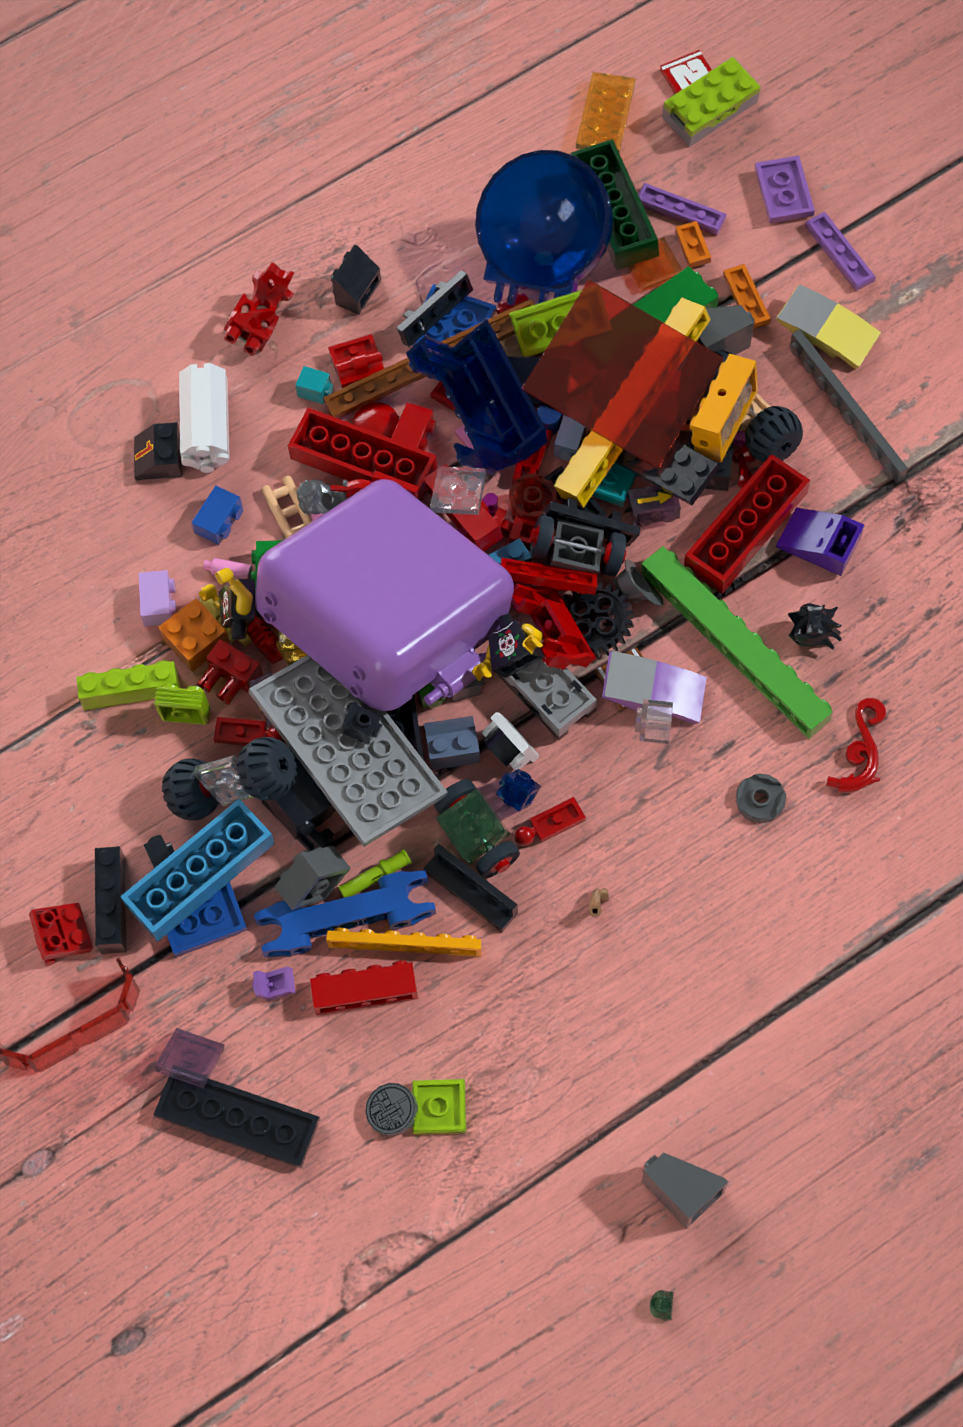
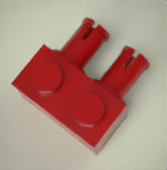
[197,639,263,705]

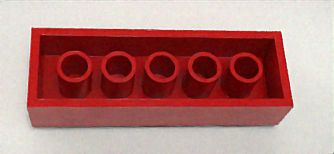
[288,407,438,502]
[684,455,810,594]

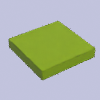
[412,1079,466,1135]

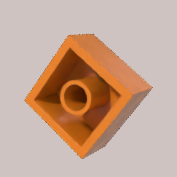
[158,598,230,672]

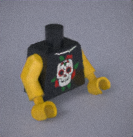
[199,568,255,640]
[472,614,544,681]

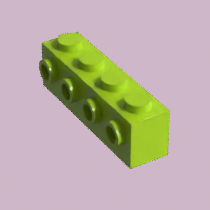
[76,660,180,710]

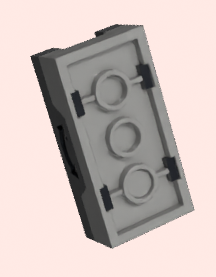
[496,641,597,740]

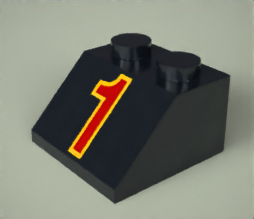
[134,422,182,480]

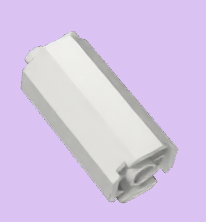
[179,363,230,473]

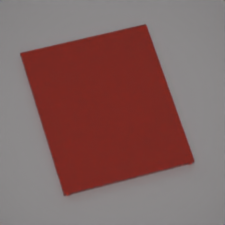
[522,279,724,469]

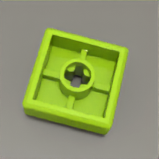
[153,684,211,725]

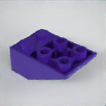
[776,507,865,576]

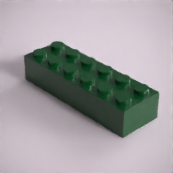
[571,139,659,270]

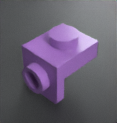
[253,967,295,1001]

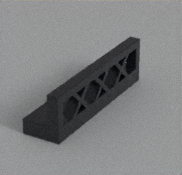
[423,843,518,932]

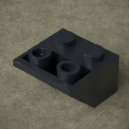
[331,244,381,315]

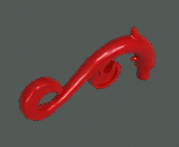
[826,698,886,792]

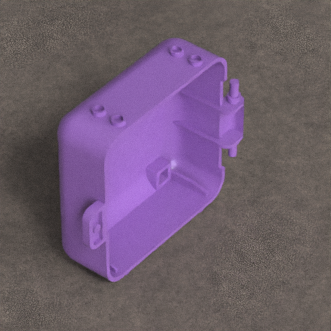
[255,479,514,711]

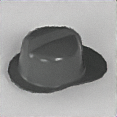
[613,559,664,606]

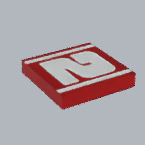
[660,50,712,94]

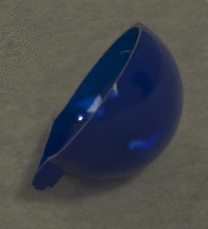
[475,150,613,305]

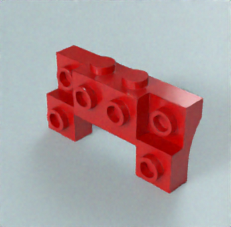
[512,584,596,670]

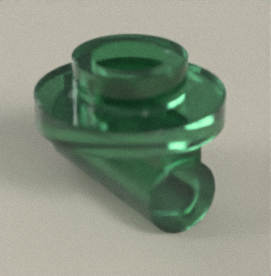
[650,1290,674,1321]

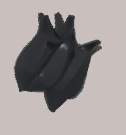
[788,603,842,650]

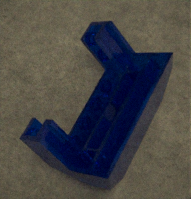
[406,318,548,474]

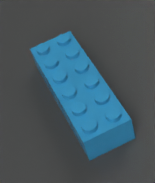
[120,799,275,942]

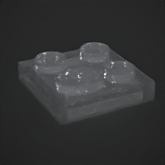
[430,466,487,515]

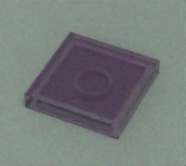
[155,1028,224,1088]

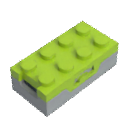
[662,57,761,147]

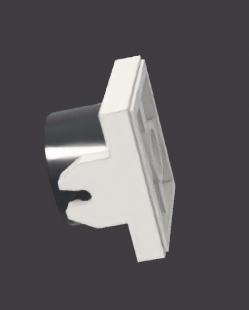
[482,712,539,771]

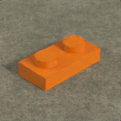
[675,221,712,268]

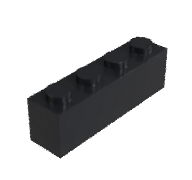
[95,846,126,954]

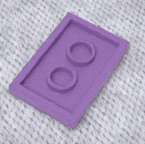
[755,156,815,223]

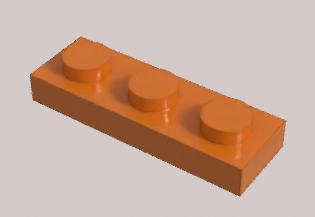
[723,263,771,329]

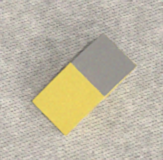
[775,284,881,369]

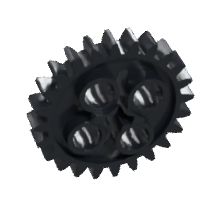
[564,582,635,658]

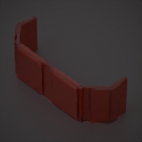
[0,958,140,1073]

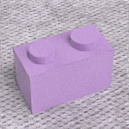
[139,570,177,626]

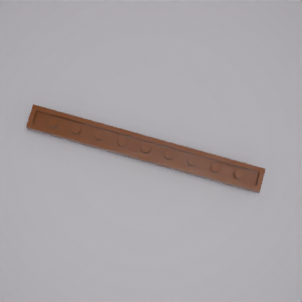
[323,299,536,418]

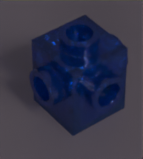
[496,769,542,812]

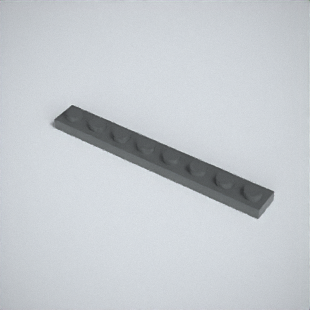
[790,329,908,483]

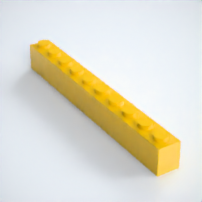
[554,298,711,508]

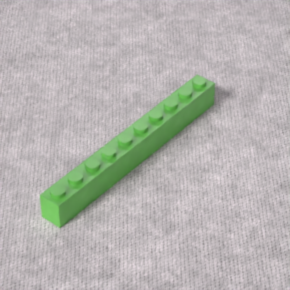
[641,546,833,739]

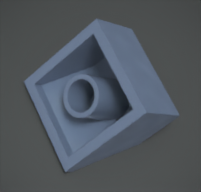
[424,716,480,770]

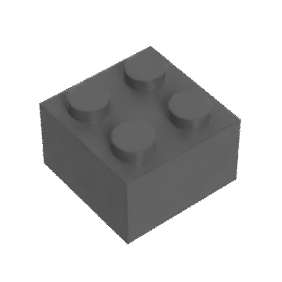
[275,846,351,910]

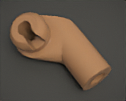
[588,887,609,917]

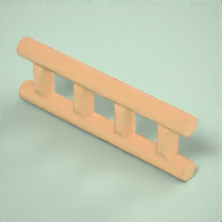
[261,476,312,538]

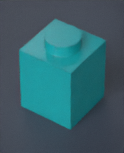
[295,366,333,404]

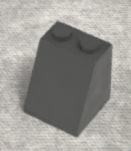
[689,305,755,363]
[642,1152,728,1229]

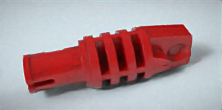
[247,615,285,664]

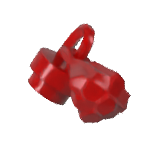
[732,444,756,488]

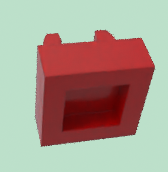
[495,507,513,537]

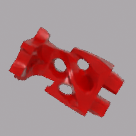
[223,262,295,356]

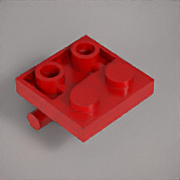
[328,334,384,388]
[29,903,93,966]

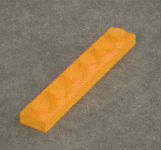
[326,928,482,957]

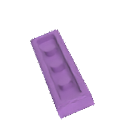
[638,183,727,235]
[805,212,876,291]

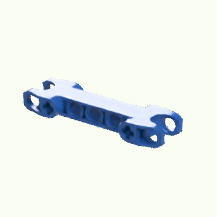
[254,871,436,957]

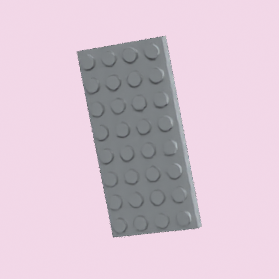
[249,655,448,847]

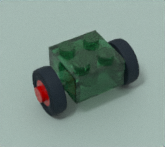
[434,779,520,878]

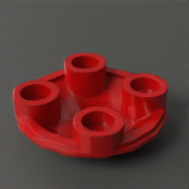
[353,402,399,438]

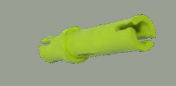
[338,849,412,898]

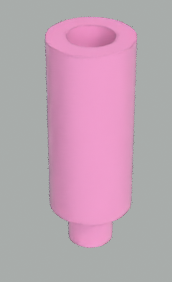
[203,558,253,579]

